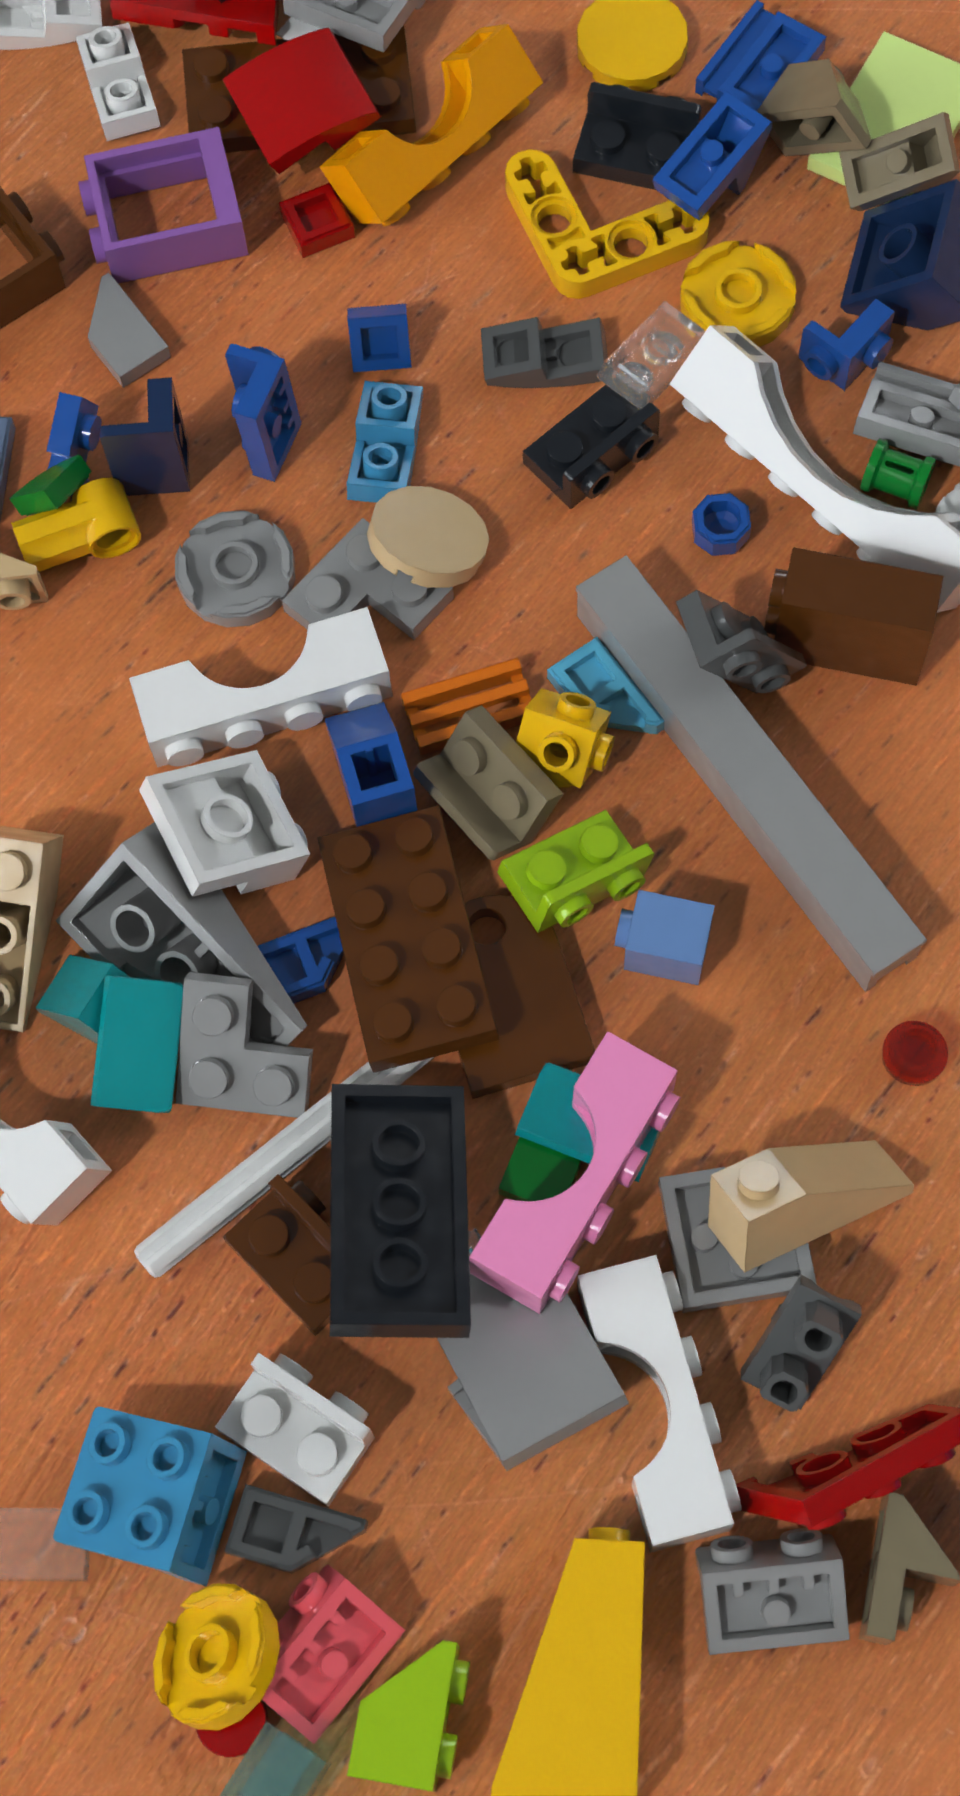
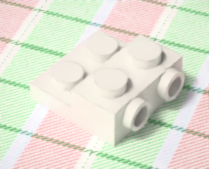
[139,750,310,897]

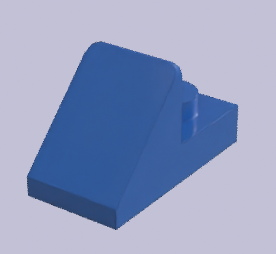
[652,90,772,221]

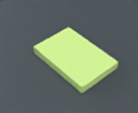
[807,31,960,204]

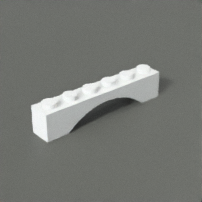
[670,325,960,613]

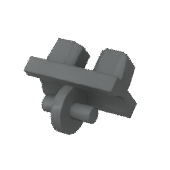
[741,1275,862,1412]

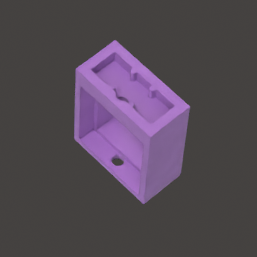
[78,127,249,283]

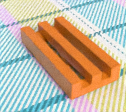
[401,657,532,756]

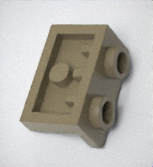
[413,705,564,860]

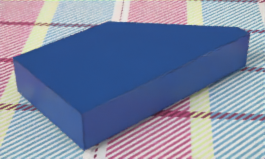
[258,917,344,1003]

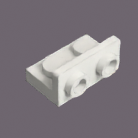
[215,1353,375,1507]

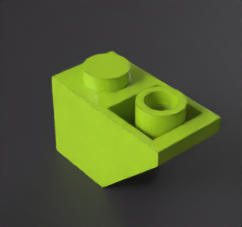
[347,1640,470,1792]

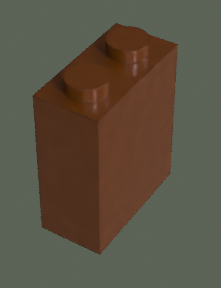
[764,547,944,686]

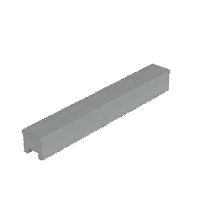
[576,555,927,992]

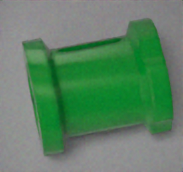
[860,438,936,510]

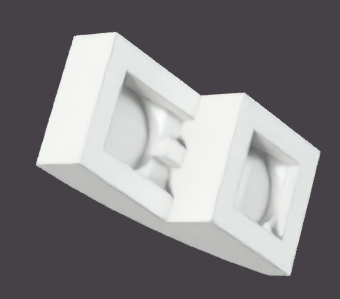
[0,0,102,50]

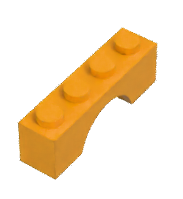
[320,24,544,226]

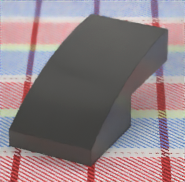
[481,317,610,388]

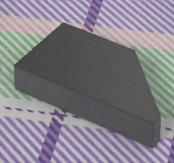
[224,1484,368,1574]

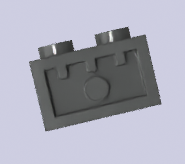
[676,590,807,693]

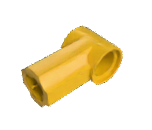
[11,478,141,572]

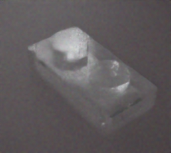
[596,301,705,410]

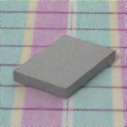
[437,1267,629,1471]

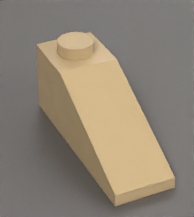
[708,1140,914,1273]

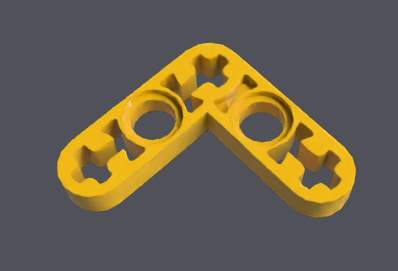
[505,149,710,299]

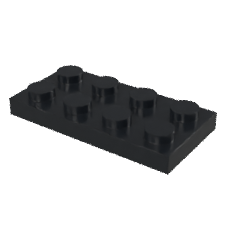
[330,1084,471,1338]

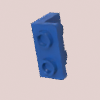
[225,344,302,482]

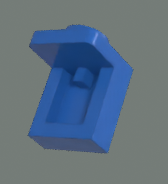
[799,299,895,391]

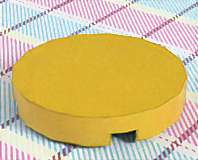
[577,0,688,92]
[680,241,796,347]
[153,1584,280,1731]

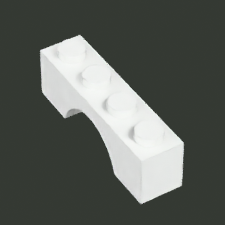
[129,607,393,767]
[0,1119,112,1226]
[577,1255,741,1553]

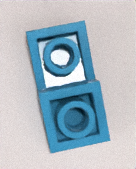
[347,381,423,503]

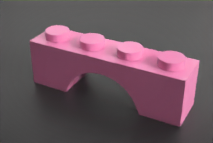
[469,1031,681,1314]

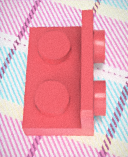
[261,1565,405,1744]

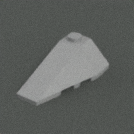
[56,822,308,1046]

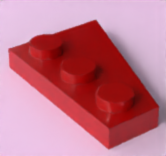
[110,0,280,46]

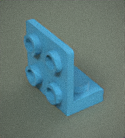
[53,1407,247,1586]

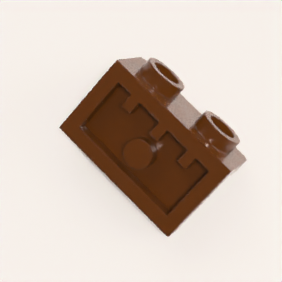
[223,1174,330,1336]

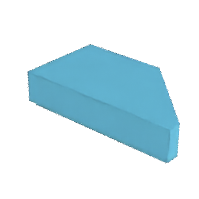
[547,637,665,734]

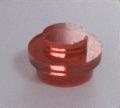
[881,1021,948,1086]

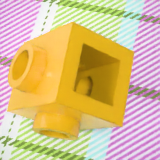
[516,688,615,789]

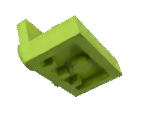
[497,810,655,933]

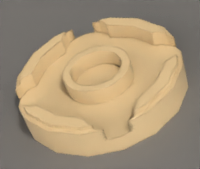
[367,486,489,588]

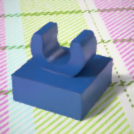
[347,303,411,372]

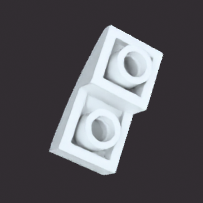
[75,22,161,141]

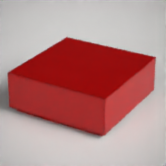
[279,183,355,258]

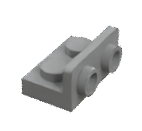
[695,1528,850,1655]

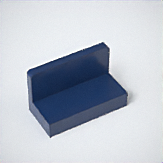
[100,377,190,496]

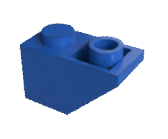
[325,702,418,827]

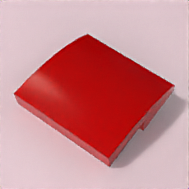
[222,27,381,174]

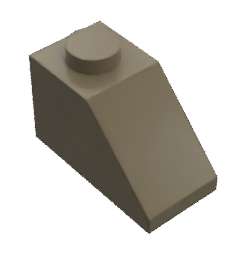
[757,59,872,156]

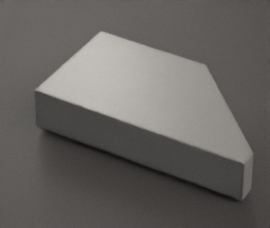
[88,273,171,388]

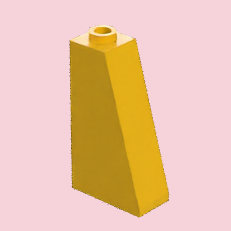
[491,1527,645,1796]

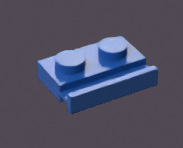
[695,0,826,111]

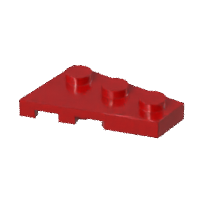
[736,1404,960,1530]

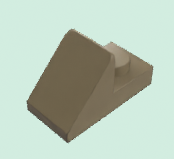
[839,112,960,211]
[859,1492,960,1645]

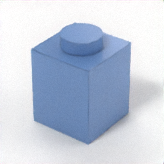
[614,890,715,986]

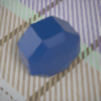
[692,493,751,556]

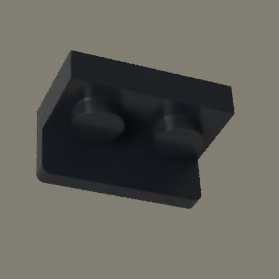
[573,82,702,190]
[523,381,660,509]

